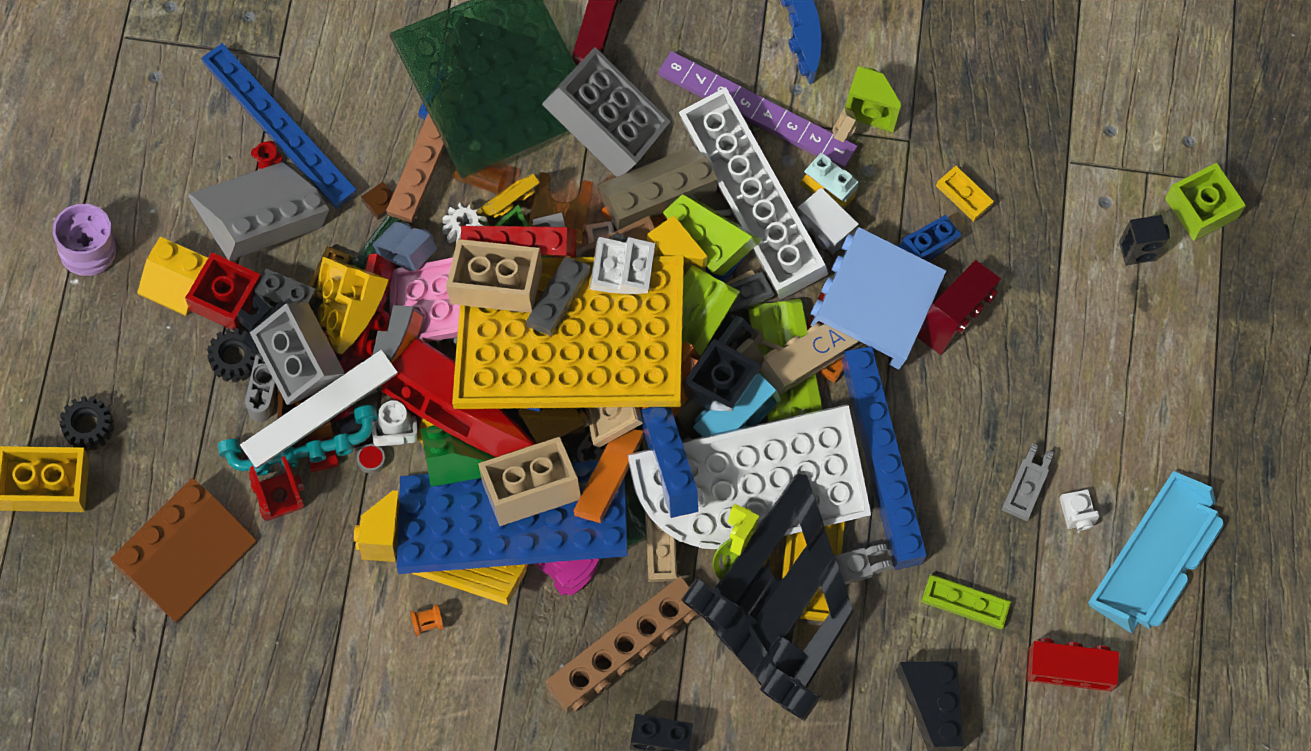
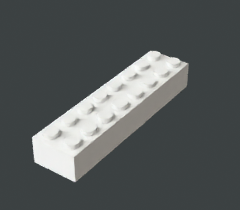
[679,87,828,300]

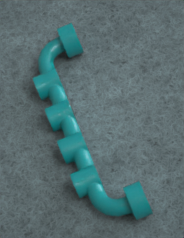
[217,405,378,476]

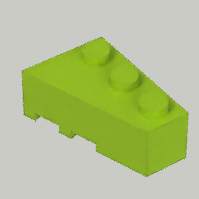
[663,194,762,276]

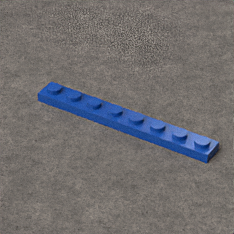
[201,43,357,210]

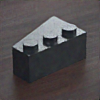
[896,661,963,751]

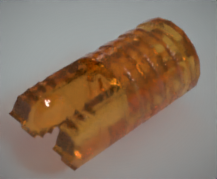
[452,158,506,195]

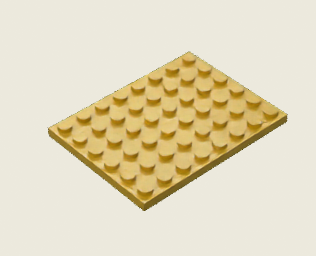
[452,256,684,409]

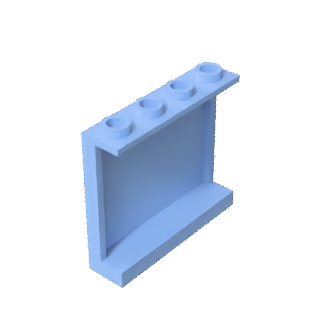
[810,227,946,370]

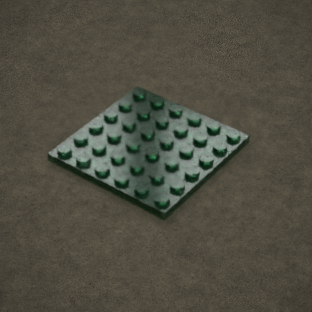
[389,0,576,179]

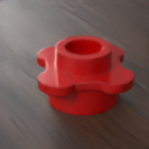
[251,141,283,169]

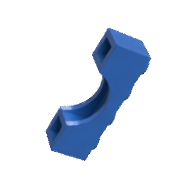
[642,407,699,518]

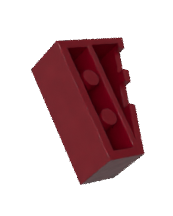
[917,259,1001,355]

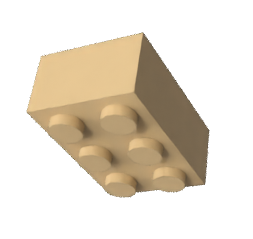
[446,239,543,313]
[478,437,581,526]

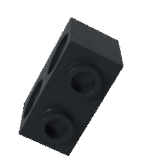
[1119,215,1170,266]
[630,714,693,751]

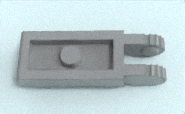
[1001,443,1054,521]
[818,544,894,592]

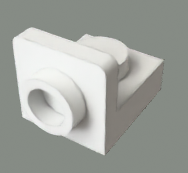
[1059,490,1100,531]

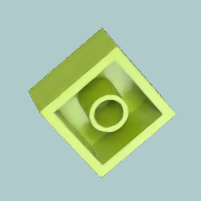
[1165,162,1246,242]

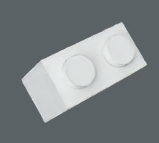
[797,188,859,255]

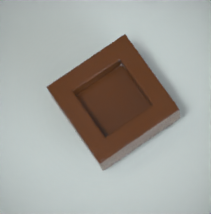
[361,182,393,220]

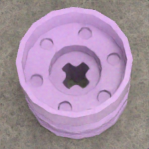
[53,204,117,276]

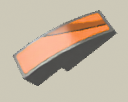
[372,305,425,392]

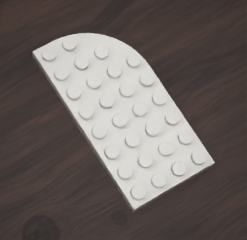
[627,404,871,549]

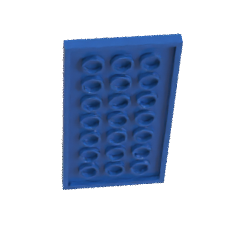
[397,460,628,574]

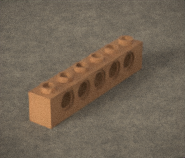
[546,576,699,714]

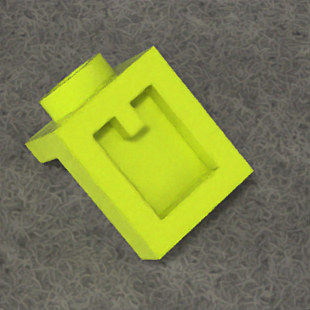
[728,504,759,556]

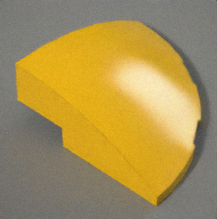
[317,257,389,354]

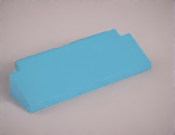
[1088,471,1224,634]

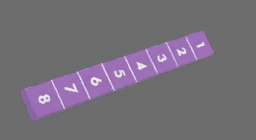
[658,51,857,170]

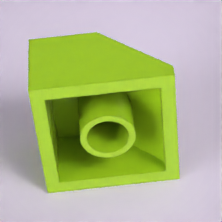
[845,66,902,132]

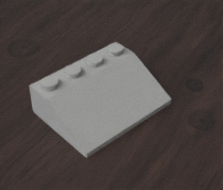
[542,47,671,177]
[188,162,329,261]

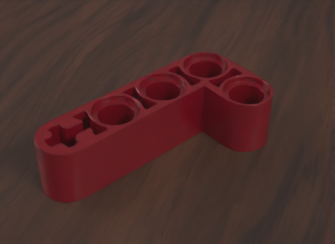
[570,0,622,68]

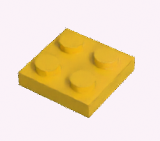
[480,174,540,218]

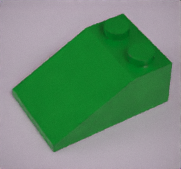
[420,425,496,487]

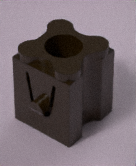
[518,408,590,450]

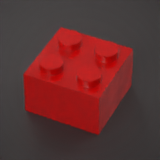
[185,252,261,331]

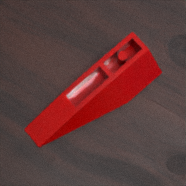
[381,338,536,457]

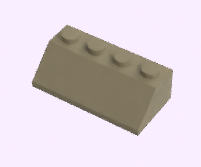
[596,146,718,231]

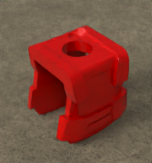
[249,456,305,521]

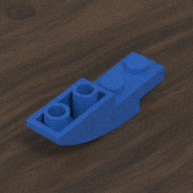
[780,0,821,84]
[897,215,962,262]

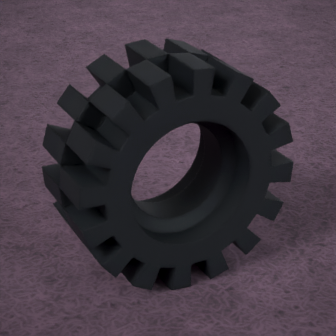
[207,328,256,382]
[59,396,114,451]

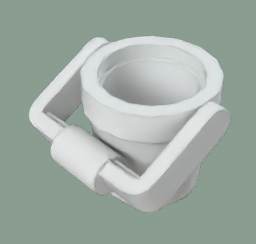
[372,400,418,446]

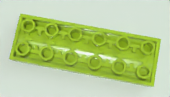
[682,265,740,357]
[747,299,822,422]

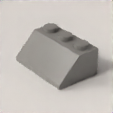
[250,302,345,405]

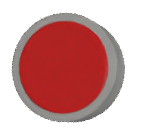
[357,444,385,474]

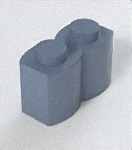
[373,222,437,271]

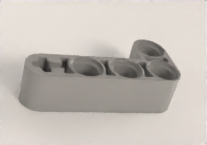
[245,355,278,422]

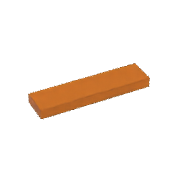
[574,429,645,523]

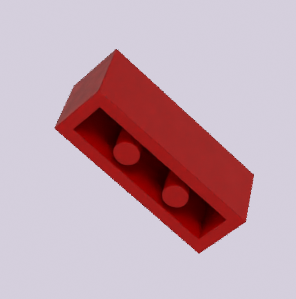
[1027,638,1119,692]

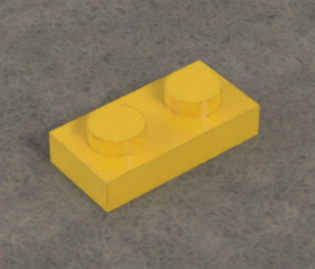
[936,166,994,222]

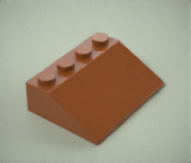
[110,478,257,623]

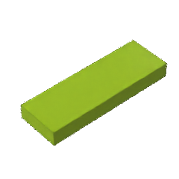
[921,574,1011,630]

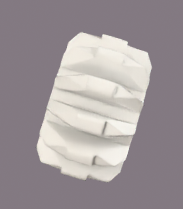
[442,203,488,244]

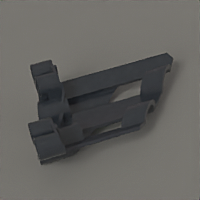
[681,474,854,721]

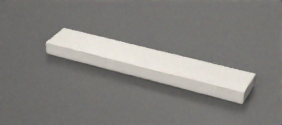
[240,350,398,469]

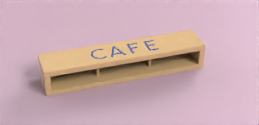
[760,323,864,396]

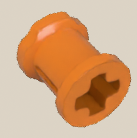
[410,604,444,636]

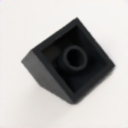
[684,339,762,412]

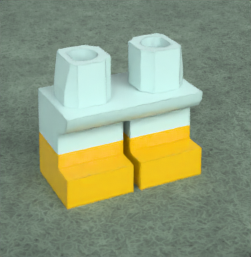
[800,153,858,209]

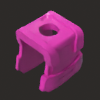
[535,559,599,596]

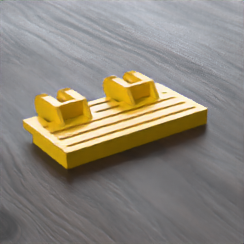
[411,564,528,605]

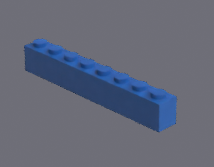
[842,346,927,570]

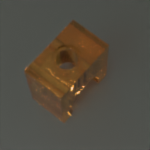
[529,172,593,244]

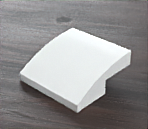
[590,237,655,294]

